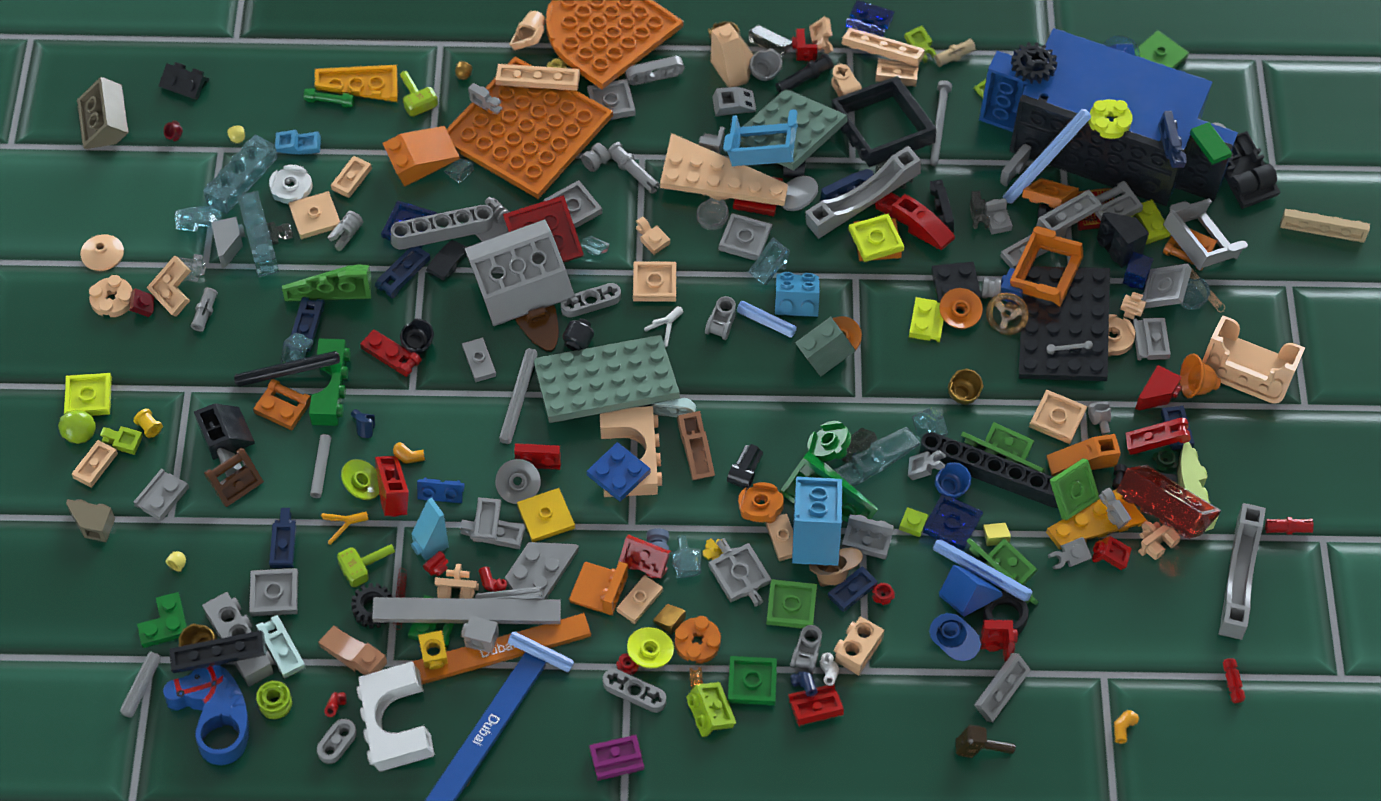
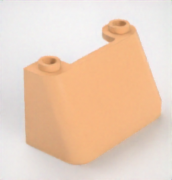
[1202,316,1305,403]

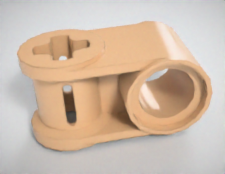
[831,64,862,97]

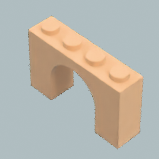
[600,406,662,497]

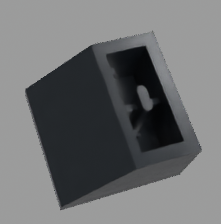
[1097,212,1149,268]
[194,404,255,460]

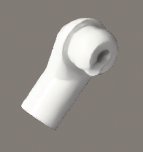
[820,653,839,686]

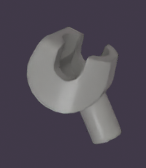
[1088,401,1111,435]

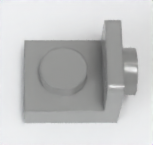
[984,198,1013,235]

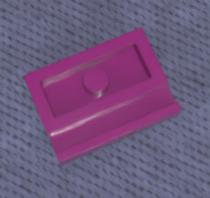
[589,735,644,781]

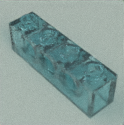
[203,134,278,214]

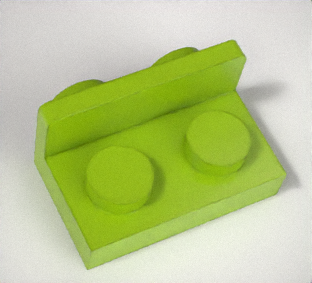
[687,682,736,737]

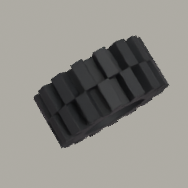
[351,583,393,629]

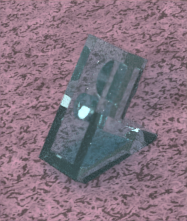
[748,238,790,285]

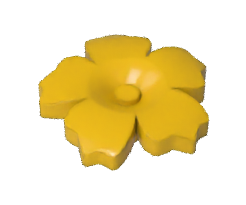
[702,538,727,560]

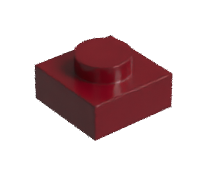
[129,288,154,317]

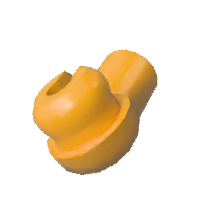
[393,442,425,464]
[1114,710,1139,744]

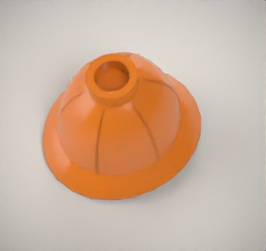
[1180,354,1221,398]

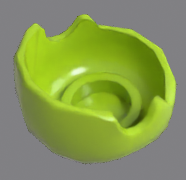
[58,410,96,444]

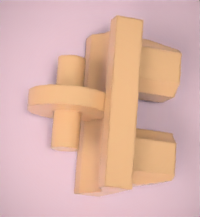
[1138,519,1181,560]
[434,564,479,599]

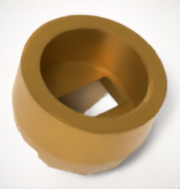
[455,62,473,80]

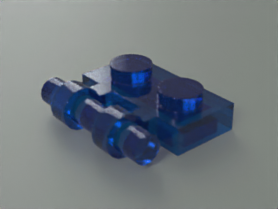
[845,0,894,37]

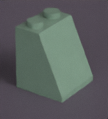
[795,317,856,377]

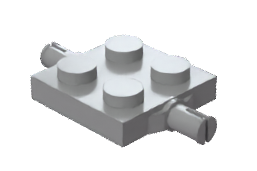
[709,538,771,606]

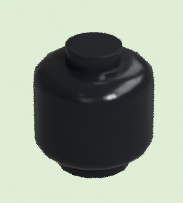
[562,318,594,351]

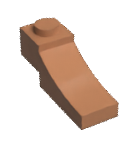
[676,411,715,481]
[318,625,387,675]

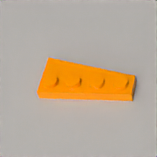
[1046,487,1147,550]

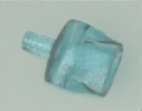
[671,535,702,578]

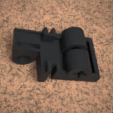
[1224,131,1280,209]

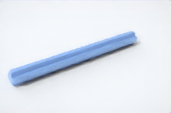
[1003,109,1091,204]

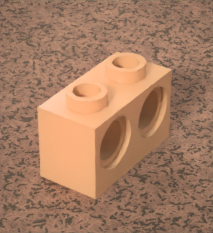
[834,616,884,675]

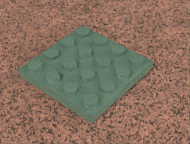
[740,89,848,170]

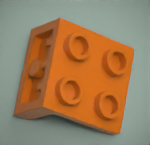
[569,561,628,616]

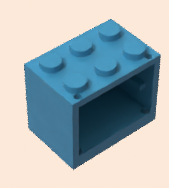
[792,477,842,566]

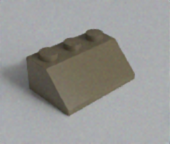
[77,77,128,149]

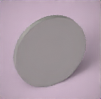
[782,176,818,211]

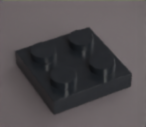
[931,261,982,303]

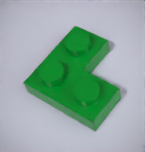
[137,592,187,648]

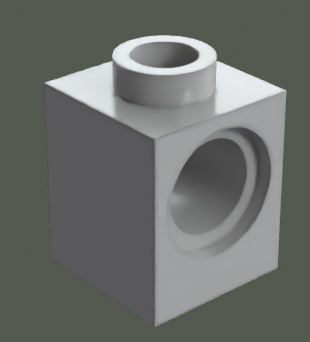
[461,616,499,653]

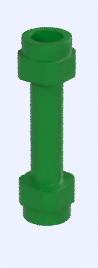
[304,88,355,108]

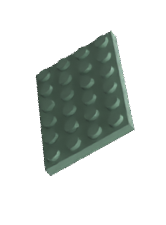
[534,335,680,423]

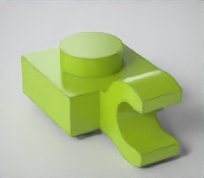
[100,426,143,455]

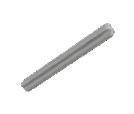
[499,348,537,444]

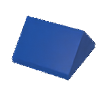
[939,565,1003,616]

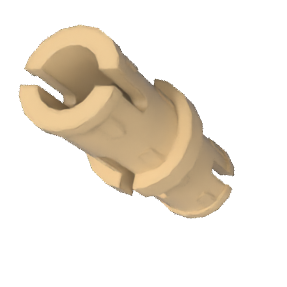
[934,39,976,67]

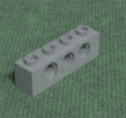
[202,592,274,687]

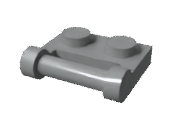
[1094,181,1143,221]

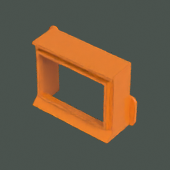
[1010,226,1083,307]

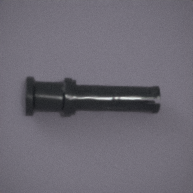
[775,53,834,94]

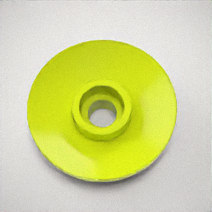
[627,627,674,668]

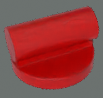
[423,551,449,576]

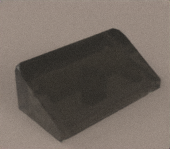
[748,25,792,57]

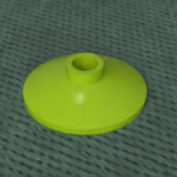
[341,459,380,500]

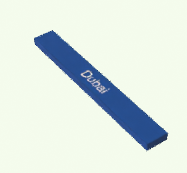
[425,652,546,801]

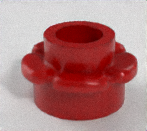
[872,583,895,605]
[616,653,640,675]

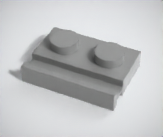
[1132,318,1171,360]
[134,468,189,521]

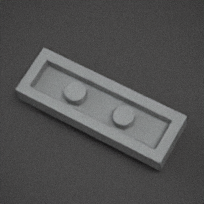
[974,653,1031,722]

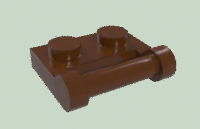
[204,448,264,507]

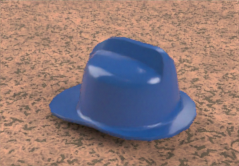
[929,613,981,661]

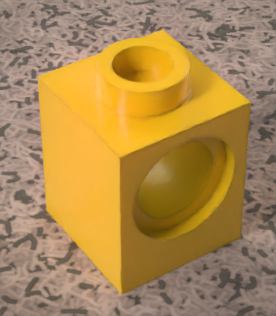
[418,630,448,670]

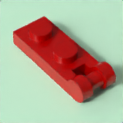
[360,329,422,377]
[1125,418,1191,455]

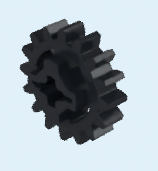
[1011,42,1058,84]

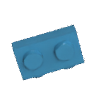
[775,272,819,317]

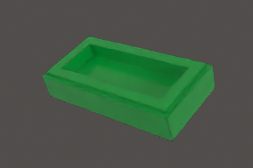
[1190,122,1232,165]

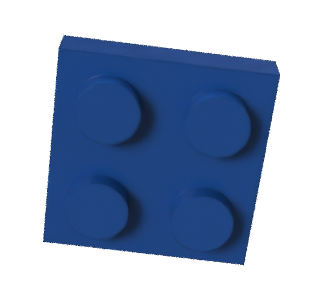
[587,442,651,502]

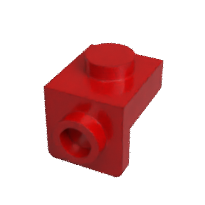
[792,29,818,61]

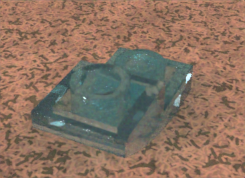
[175,206,221,231]

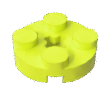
[1088,100,1133,139]

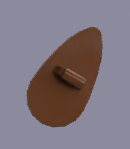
[515,305,559,352]

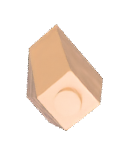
[711,23,754,87]

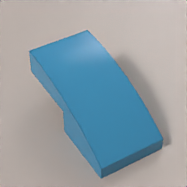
[275,130,321,154]

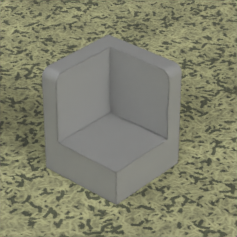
[699,127,725,154]

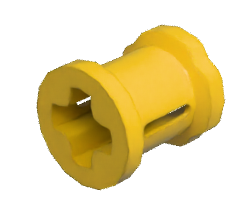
[133,409,163,438]

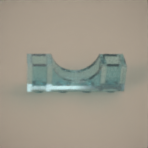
[237,191,279,277]

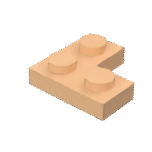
[147,256,191,317]

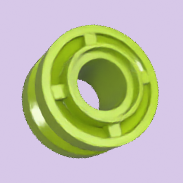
[256,681,292,719]

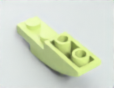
[1177,442,1218,531]

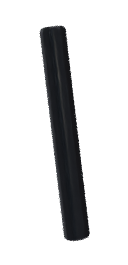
[234,351,340,387]

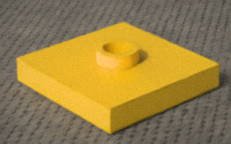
[517,488,575,542]

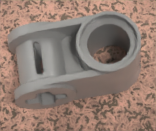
[705,296,736,340]
[790,625,822,673]

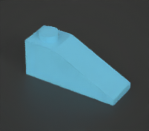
[411,498,449,561]

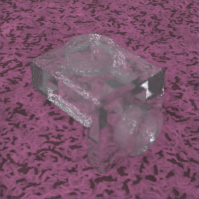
[179,254,206,282]

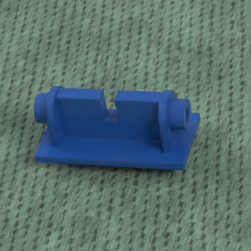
[417,477,465,503]

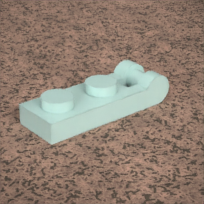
[256,615,306,678]

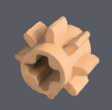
[1120,292,1146,320]

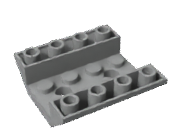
[465,220,575,326]

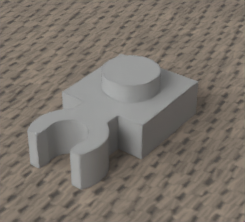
[468,83,502,114]
[908,451,946,480]
[1099,488,1132,529]
[1048,537,1092,569]

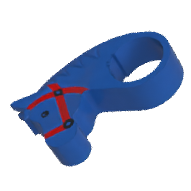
[163,665,249,765]

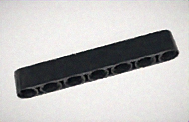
[919,432,1058,508]

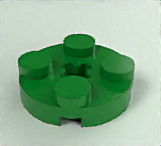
[807,421,852,462]

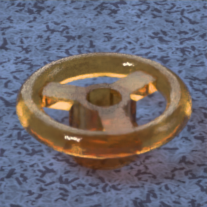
[986,293,1029,335]

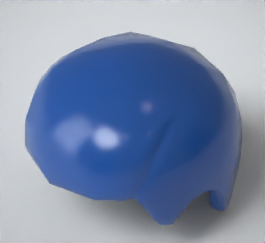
[934,463,971,499]

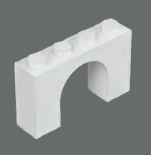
[357,662,434,772]

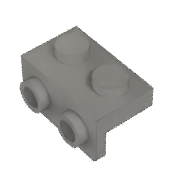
[842,515,894,560]

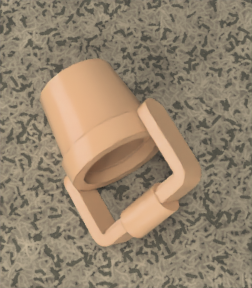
[510,11,546,50]

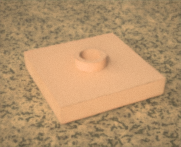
[288,191,340,239]
[633,262,676,302]
[1029,389,1087,444]

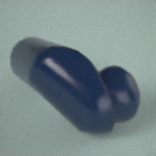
[790,672,818,696]

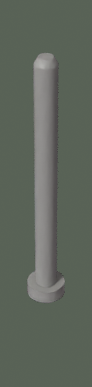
[930,81,952,166]

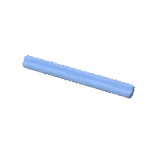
[933,539,1032,601]

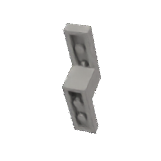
[1000,190,1102,269]

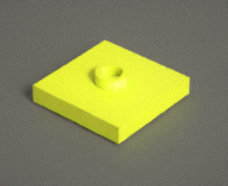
[849,214,904,262]
[64,373,112,416]

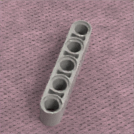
[391,205,493,249]

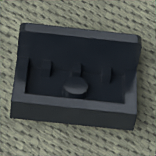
[159,62,210,100]

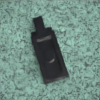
[930,179,954,233]

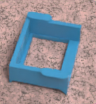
[723,109,798,166]

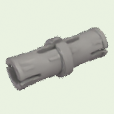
[190,288,218,331]

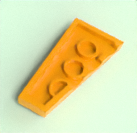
[315,65,398,102]

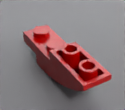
[876,193,955,250]

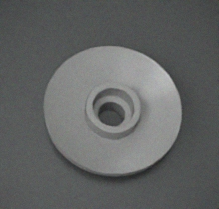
[495,459,541,504]

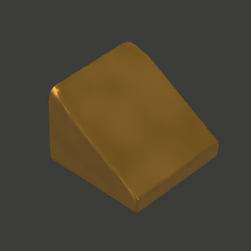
[653,604,686,634]

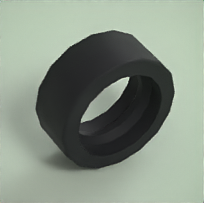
[983,591,1029,634]

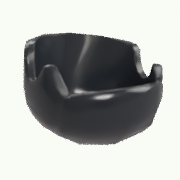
[400,318,434,354]

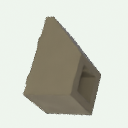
[66,499,115,542]

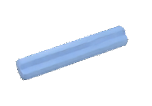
[737,301,797,337]
[508,632,574,672]

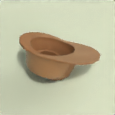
[809,548,863,586]

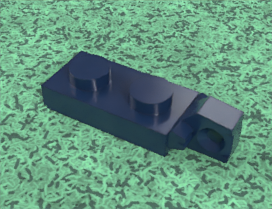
[1158,111,1187,168]
[269,508,297,568]

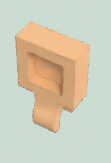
[809,16,833,54]
[636,216,670,255]

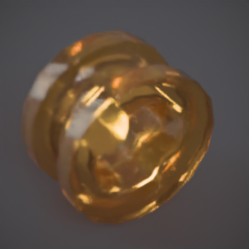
[689,667,703,689]

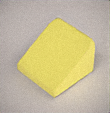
[983,523,1011,546]

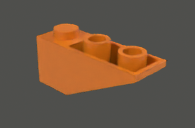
[1046,434,1121,476]

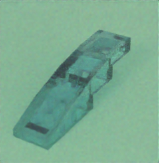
[834,427,920,487]

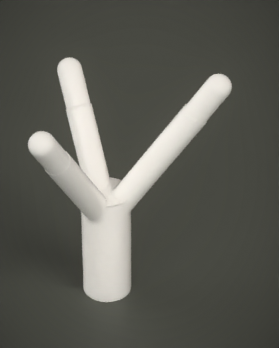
[644,306,683,347]

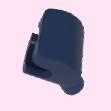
[351,409,375,438]

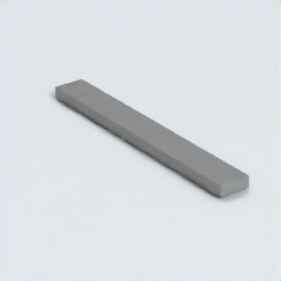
[372,597,561,624]

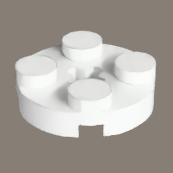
[269,165,312,204]

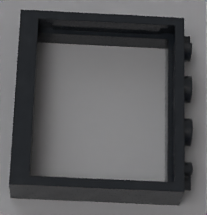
[832,76,936,168]

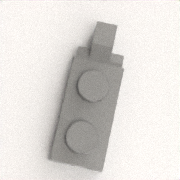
[460,520,525,549]

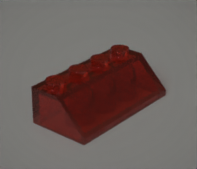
[1116,465,1221,539]

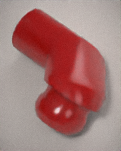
[479,567,507,592]
[324,692,347,717]

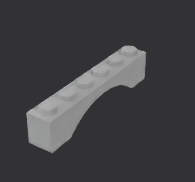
[805,146,921,239]
[1219,503,1266,640]

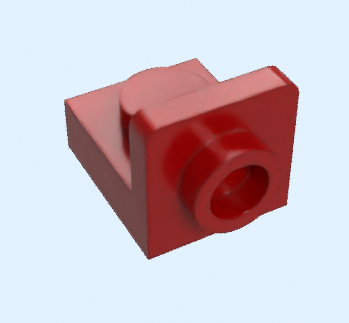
[1092,536,1132,570]

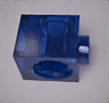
[1122,252,1154,290]

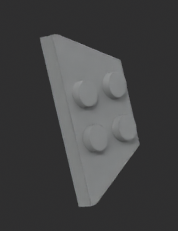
[505,542,579,599]

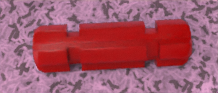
[1223,658,1245,703]

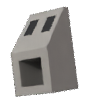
[712,87,756,116]

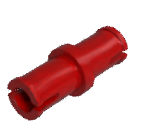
[1265,517,1314,535]

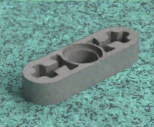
[625,56,685,85]
[561,283,621,317]
[603,669,666,712]

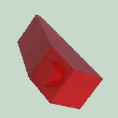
[375,456,409,517]

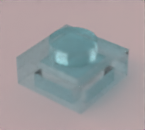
[581,236,610,256]

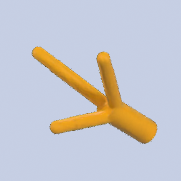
[321,512,368,545]

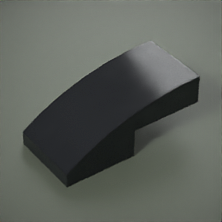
[426,239,467,281]

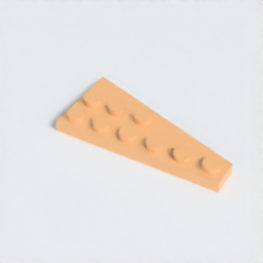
[660,133,788,206]

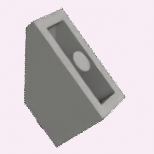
[211,217,245,268]

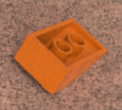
[383,126,460,187]

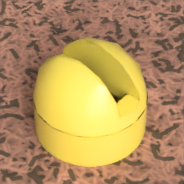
[227,126,245,143]
[165,551,186,572]

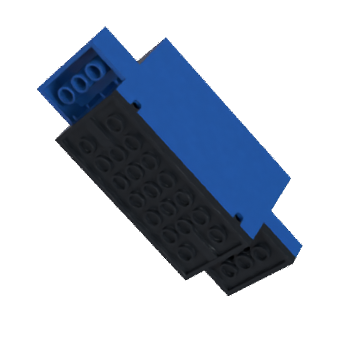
[979,28,1238,206]

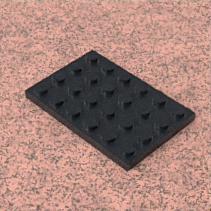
[1019,266,1110,381]

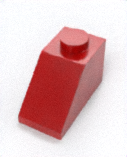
[1135,365,1182,410]

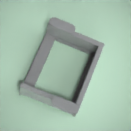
[1163,199,1248,270]

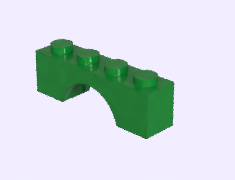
[309,338,350,426]

